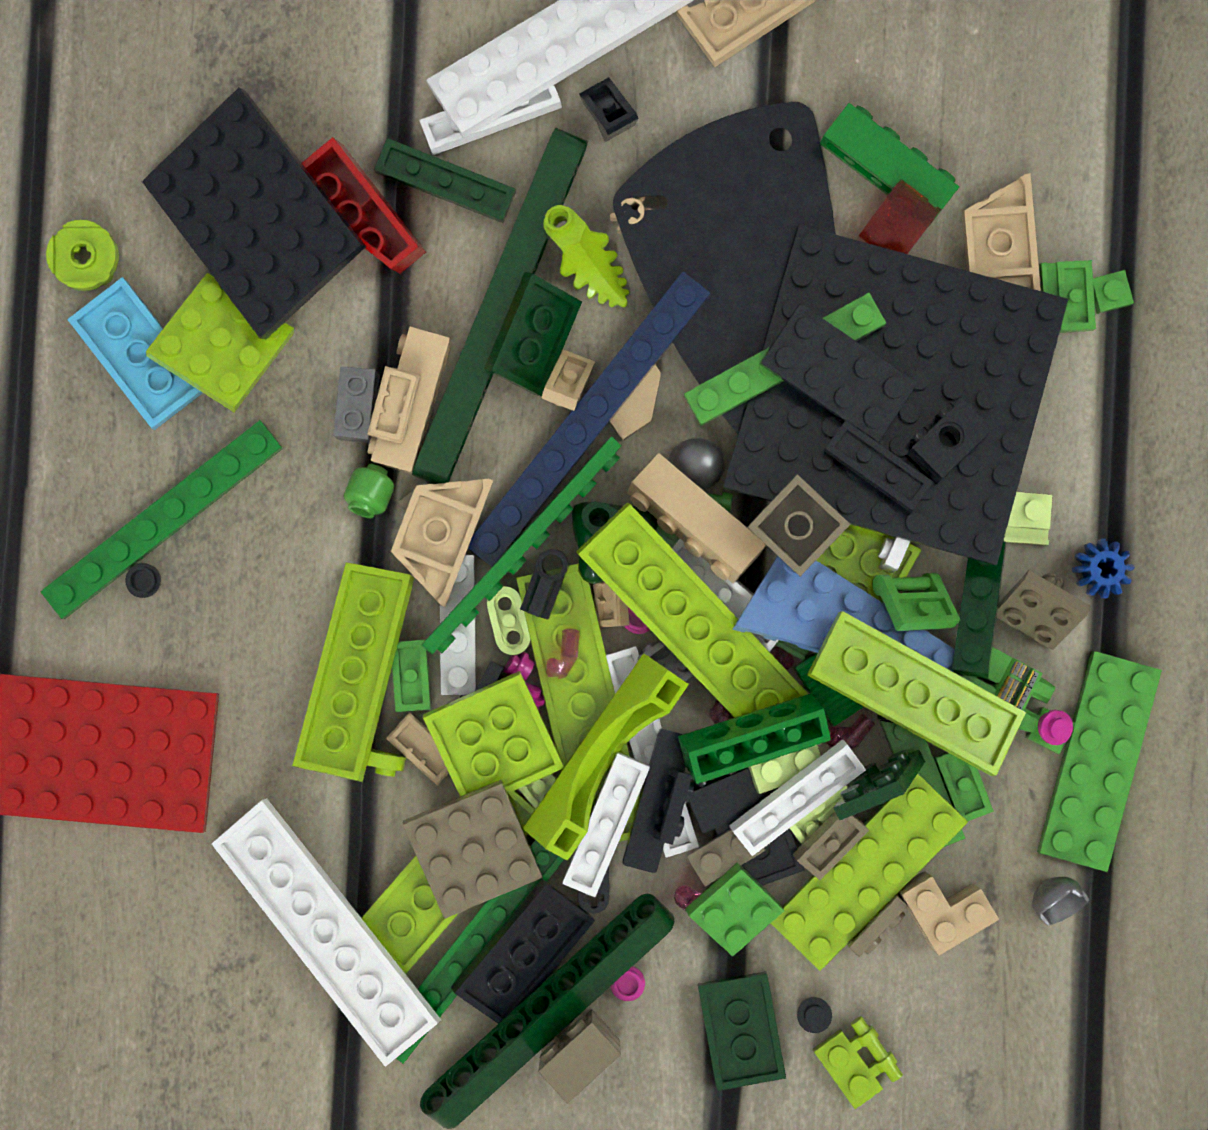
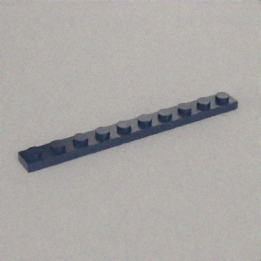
[468,271,711,567]

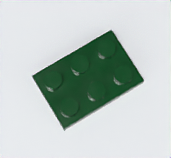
[484,272,582,397]
[833,750,925,821]
[697,971,786,1091]

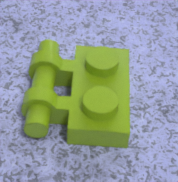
[813,1016,903,1109]

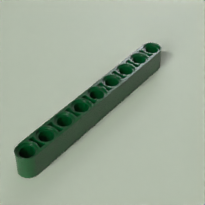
[420,893,675,1129]

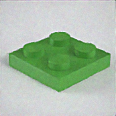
[685,862,785,956]

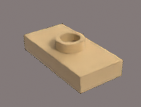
[367,366,421,444]
[593,581,629,628]
[386,712,449,786]

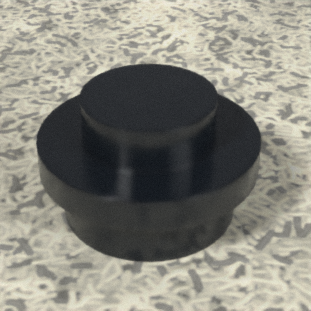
[125,563,161,598]
[797,997,832,1033]

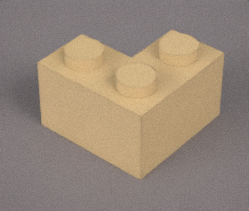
[898,872,999,956]

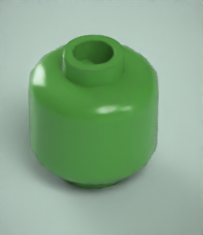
[343,464,395,518]

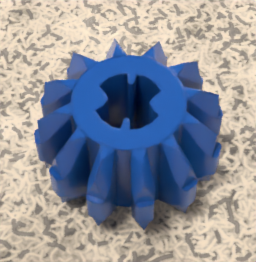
[1072,539,1135,598]

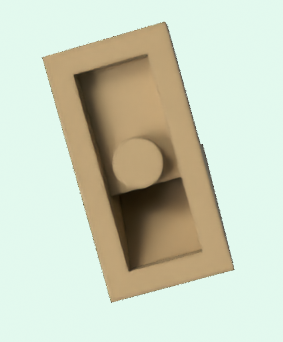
[542,349,595,411]

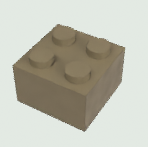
[748,474,850,577]
[538,1009,621,1104]

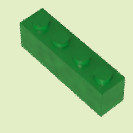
[820,103,960,227]

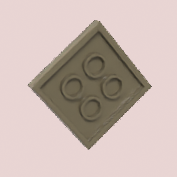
[403,780,542,919]

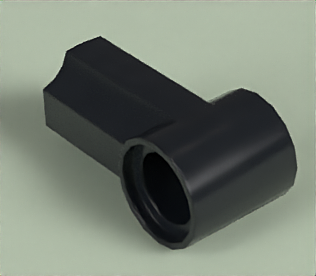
[520,549,569,620]

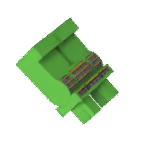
[959,647,1056,733]

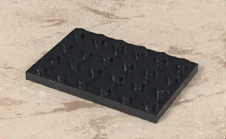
[142,87,366,340]

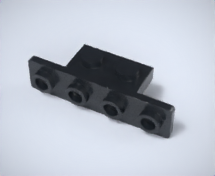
[622,728,694,873]

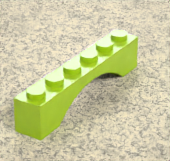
[523,653,689,861]

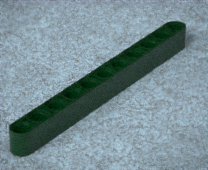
[412,128,588,484]

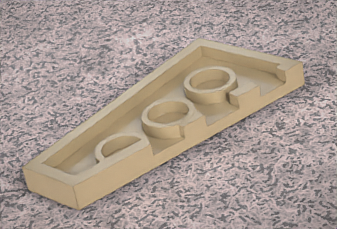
[676,0,817,67]

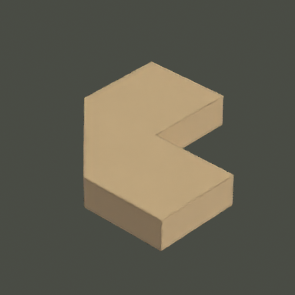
[610,364,661,441]

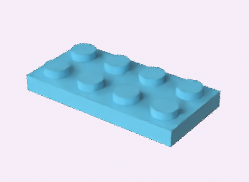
[67,277,203,430]

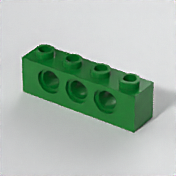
[678,693,831,784]

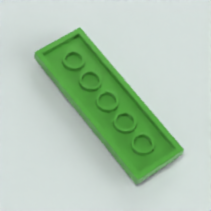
[1037,651,1162,872]

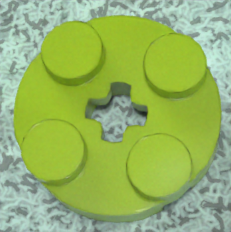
[46,220,119,291]

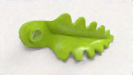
[543,205,629,307]

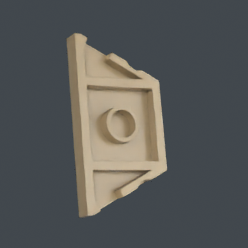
[962,173,1041,291]
[391,478,493,607]

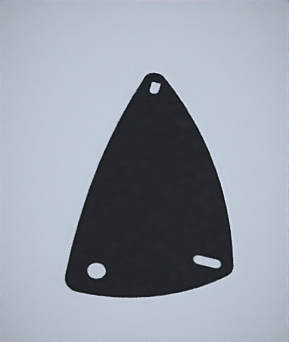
[613,102,836,434]

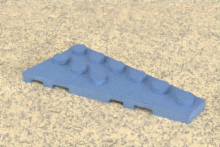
[732,555,955,671]

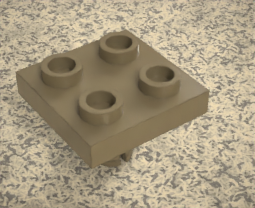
[997,570,1090,650]

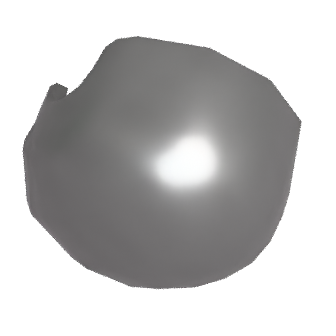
[668,438,725,489]
[1032,877,1089,926]

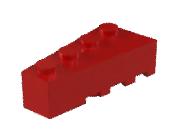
[302,137,427,274]

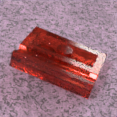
[859,179,941,254]

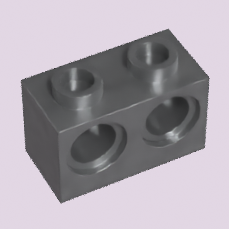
[333,366,380,443]

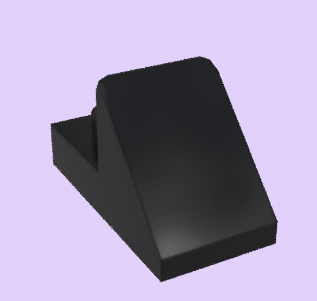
[579,77,639,142]

